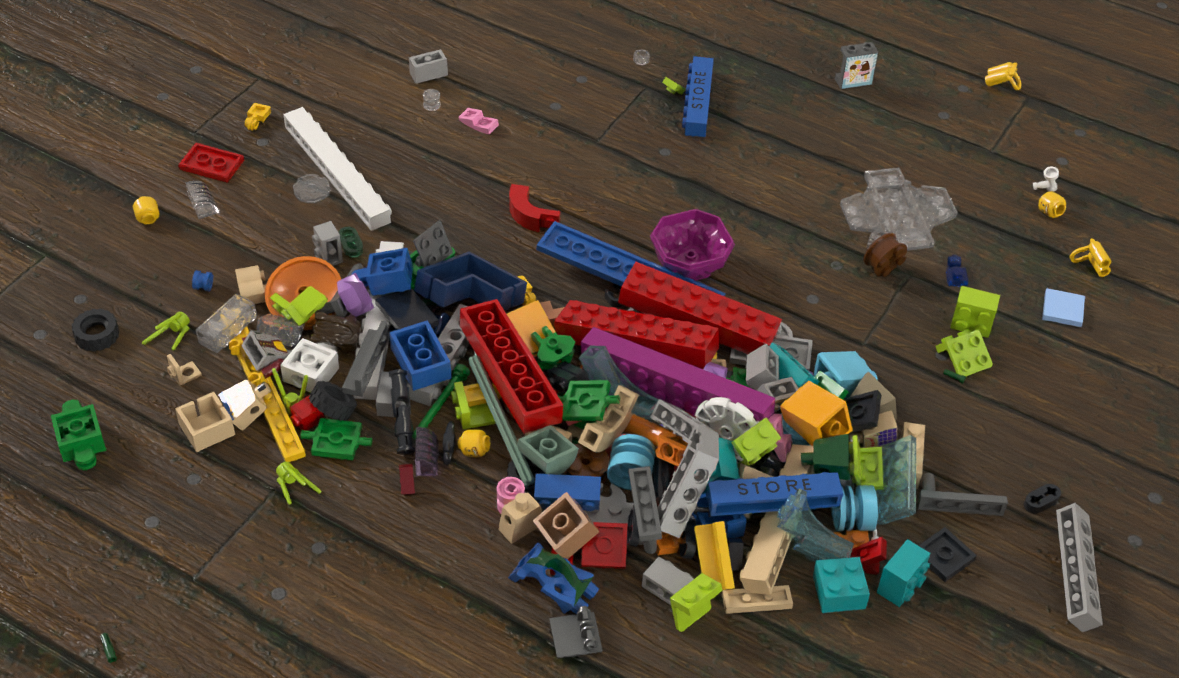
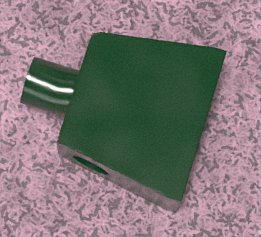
[801,434,850,480]

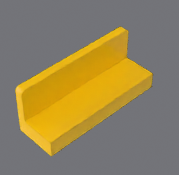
[694,521,735,590]

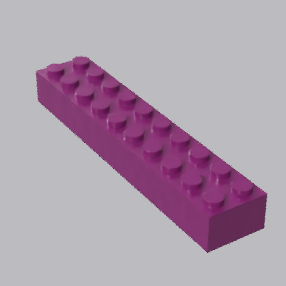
[581,327,775,426]

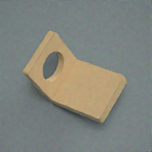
[167,354,202,386]

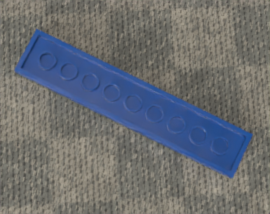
[536,221,726,296]

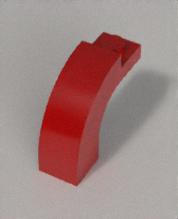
[509,184,560,232]

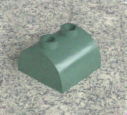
[518,425,579,475]

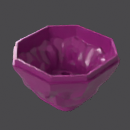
[650,209,735,280]

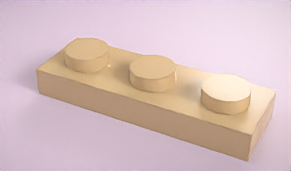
[722,585,793,614]

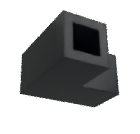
[727,538,743,571]

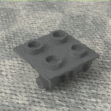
[413,220,453,268]
[549,606,603,658]

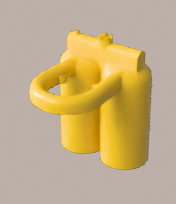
[985,62,1021,90]
[1070,239,1112,277]

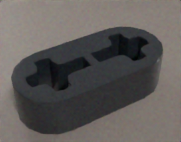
[1024,484,1061,514]

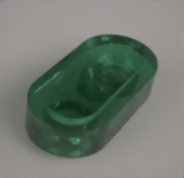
[338,227,363,257]

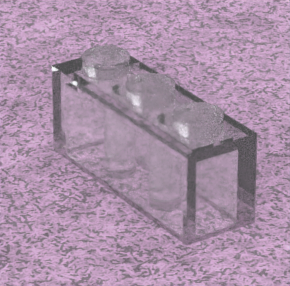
[196,294,257,353]

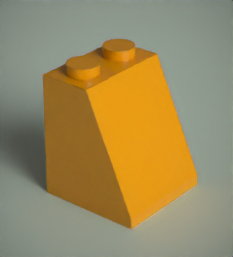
[507,300,555,360]
[780,381,853,446]

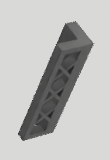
[342,321,389,397]

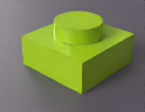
[662,77,685,95]

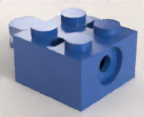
[351,248,414,296]

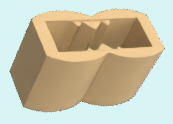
[235,265,266,306]

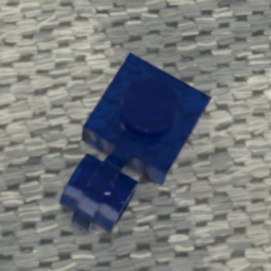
[945,254,968,286]

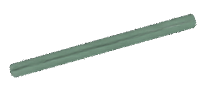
[469,355,535,486]

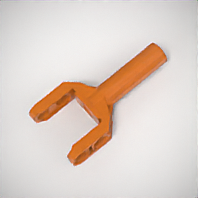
[623,414,688,466]

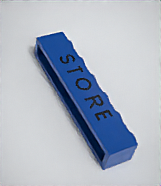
[682,56,714,137]
[706,472,843,516]

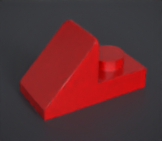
[846,537,887,575]

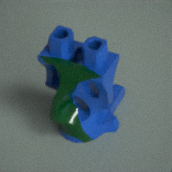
[508,542,599,614]

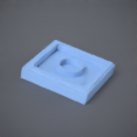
[1042,288,1085,327]

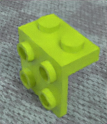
[270,286,328,326]
[935,329,993,376]
[451,381,496,429]
[731,417,781,469]
[849,435,884,490]
[670,573,723,632]

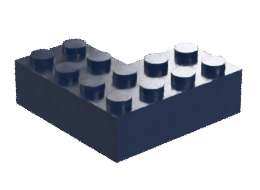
[414,251,527,311]

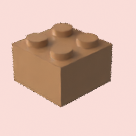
[533,492,600,559]

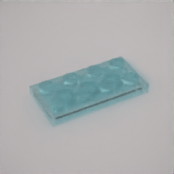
[876,435,916,525]

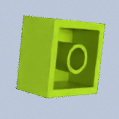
[950,286,1000,338]

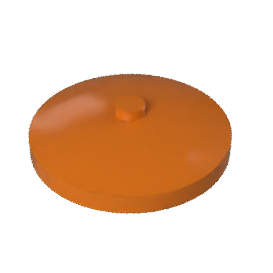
[265,256,341,330]

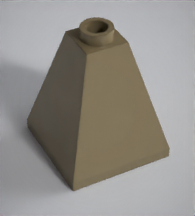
[850,372,897,420]

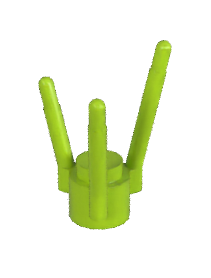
[142,312,190,350]
[272,368,308,414]
[276,462,321,505]

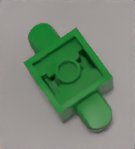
[51,400,106,470]

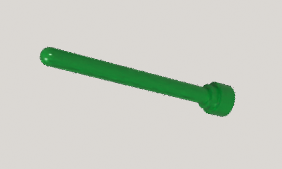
[412,364,470,440]

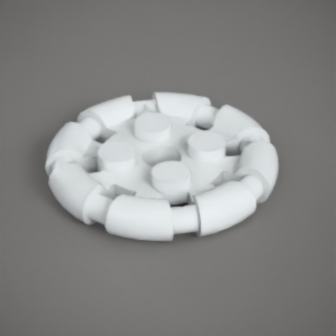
[695,397,759,457]

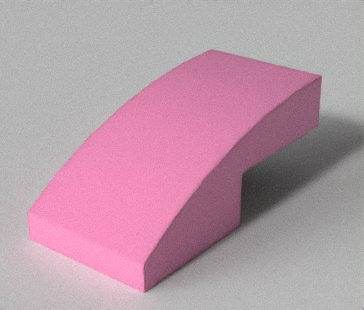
[458,108,499,135]
[768,414,792,462]

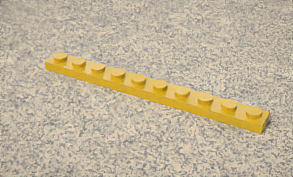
[221,310,306,462]

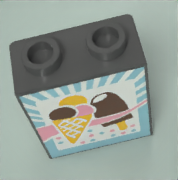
[835,42,879,89]

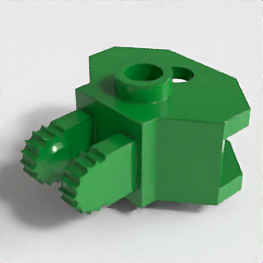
[531,326,575,372]

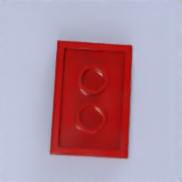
[178,143,244,183]

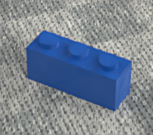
[534,474,601,511]

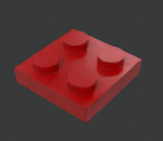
[581,522,628,569]

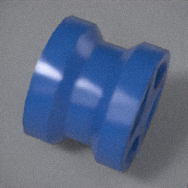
[192,270,213,291]

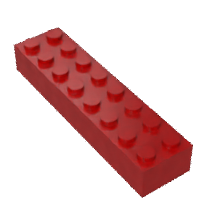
[618,262,782,354]
[460,299,563,434]
[554,300,719,369]

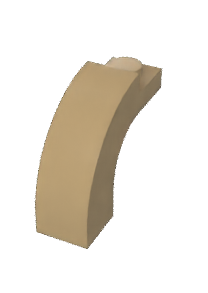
[578,385,639,452]

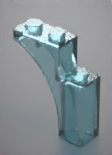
[579,345,659,420]
[777,488,854,560]

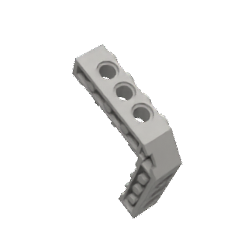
[650,399,719,538]

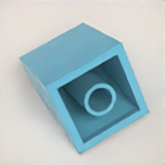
[814,351,878,398]

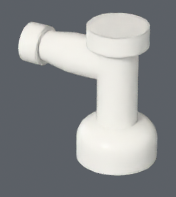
[1033,167,1059,192]

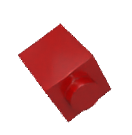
[290,396,324,431]

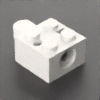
[280,338,339,393]

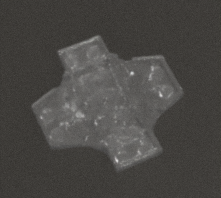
[840,167,958,251]

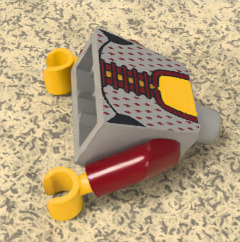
[229,330,292,387]

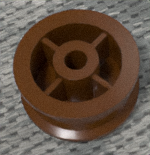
[863,233,907,277]
[562,443,609,485]

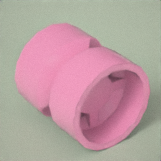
[497,477,525,514]

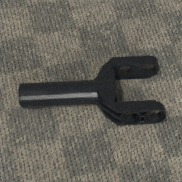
[627,453,696,560]

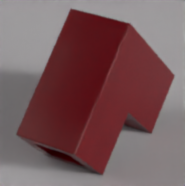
[399,464,415,495]

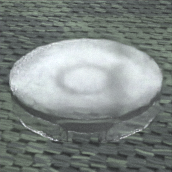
[293,174,330,203]

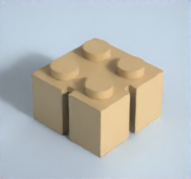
[175,392,235,452]

